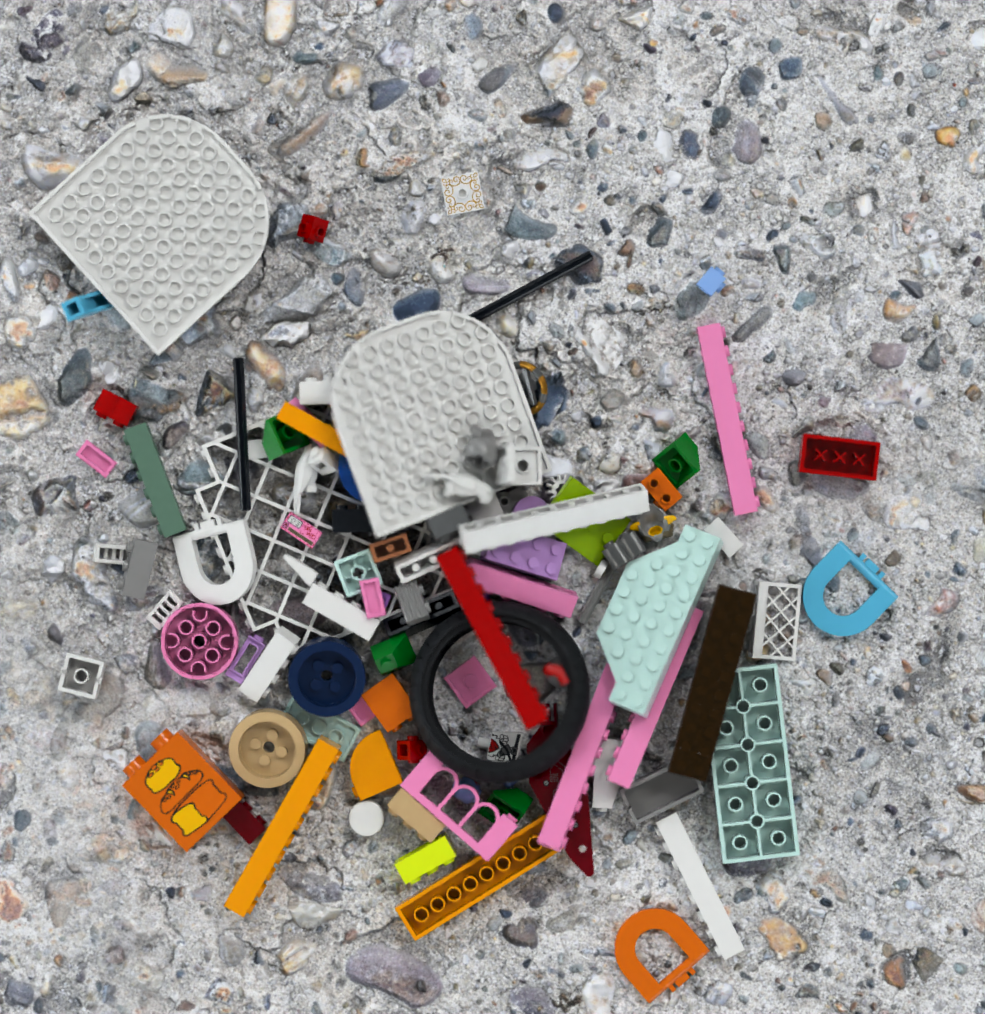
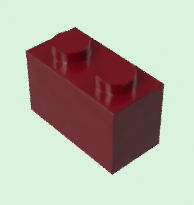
[223,800,267,845]

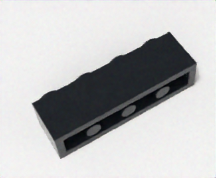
[332,505,411,533]
[383,590,462,638]

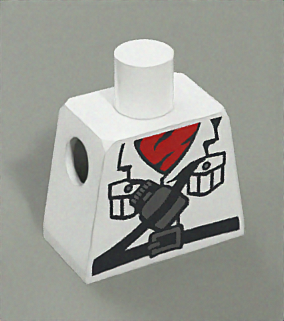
[477,731,523,761]

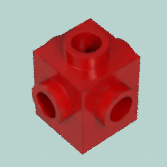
[297,214,329,245]
[397,735,427,763]

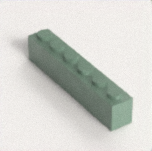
[122,422,188,538]

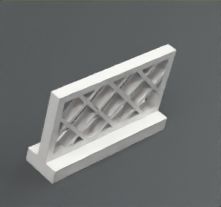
[748,580,802,661]

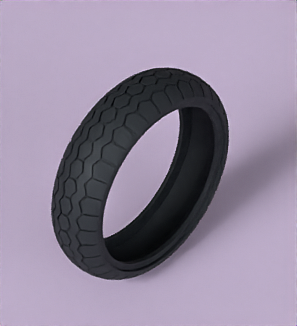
[409,601,590,783]

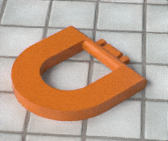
[615,907,710,1004]

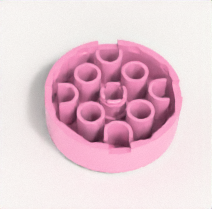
[161,602,240,680]

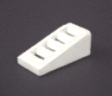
[93,542,129,565]
[283,553,319,587]
[145,589,185,630]

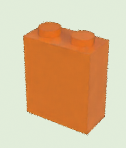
[362,673,413,733]

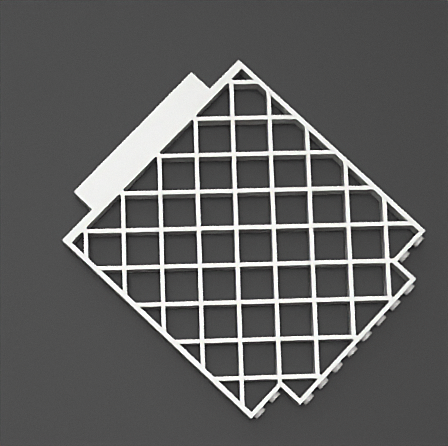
[194,405,504,659]

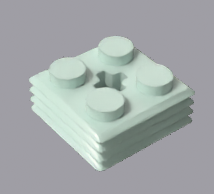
[334,548,383,598]

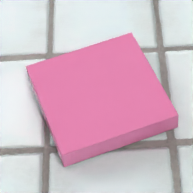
[444,655,497,709]

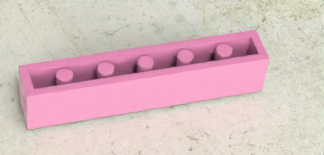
[466,557,578,618]

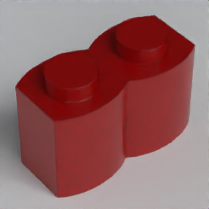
[93,388,139,428]

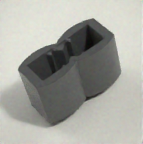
[602,530,647,571]

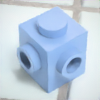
[696,266,726,297]

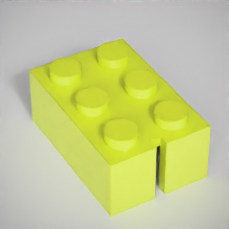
[394,832,457,885]

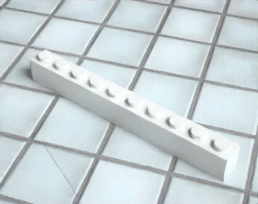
[458,483,650,554]

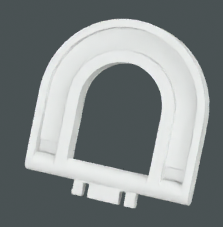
[173,517,257,605]

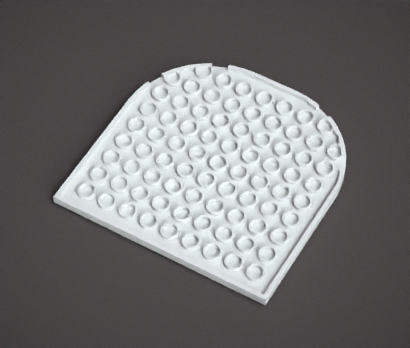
[28,114,270,356]
[331,311,552,538]

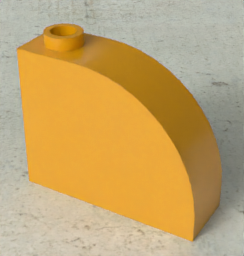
[350,728,404,801]

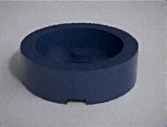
[288,636,366,717]

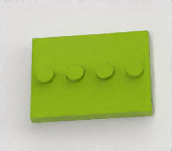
[550,476,631,566]

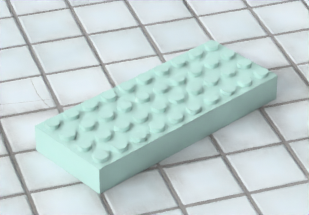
[711,662,800,864]

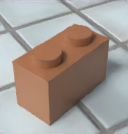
[369,533,412,563]

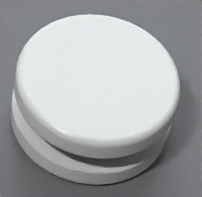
[349,800,385,836]

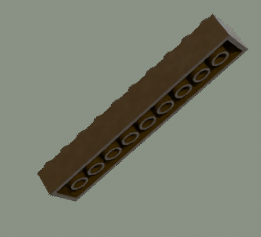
[668,584,757,782]

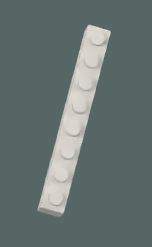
[654,811,745,960]

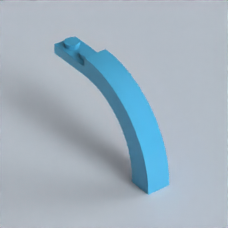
[61,290,114,322]

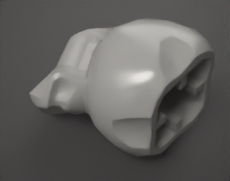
[464,424,499,469]

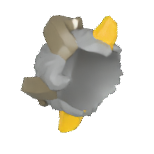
[630,503,677,543]

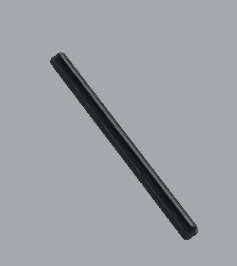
[468,251,593,321]
[233,358,251,511]

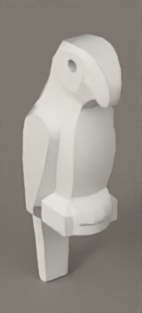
[293,444,320,514]
[422,474,493,504]

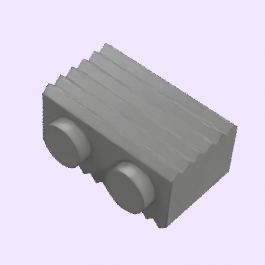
[394,580,432,626]

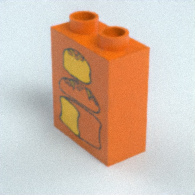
[122,728,245,852]

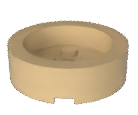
[229,708,308,788]

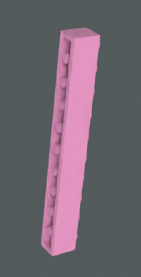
[696,323,760,516]
[605,608,704,789]
[537,663,617,852]

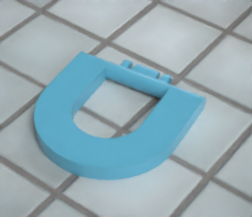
[802,540,898,636]

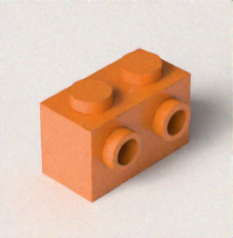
[640,467,683,512]

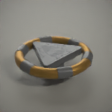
[513,361,548,415]

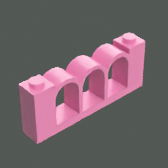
[400,751,519,862]

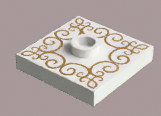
[440,171,485,216]

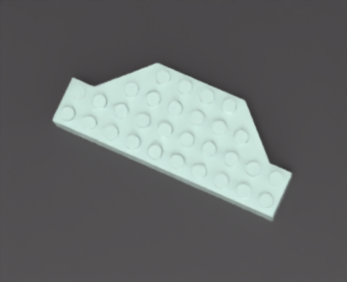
[596,524,724,718]

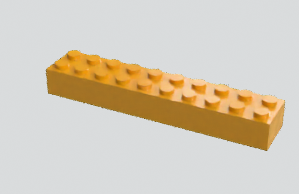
[224,735,342,917]
[395,813,563,941]

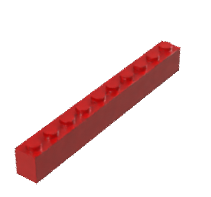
[436,546,550,730]

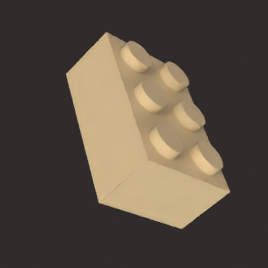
[387,787,446,843]

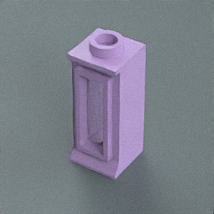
[225,633,267,684]

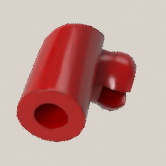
[543,663,569,686]

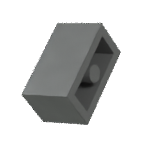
[426,504,470,545]

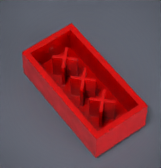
[797,434,881,481]

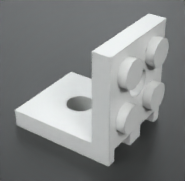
[495,443,542,486]

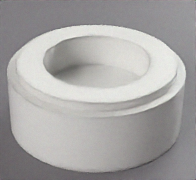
[593,560,609,579]

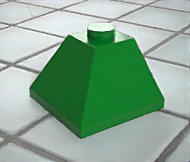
[262,416,310,461]
[652,432,700,489]
[370,632,416,676]
[478,788,533,824]

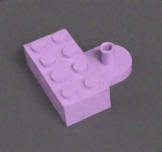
[479,496,567,582]

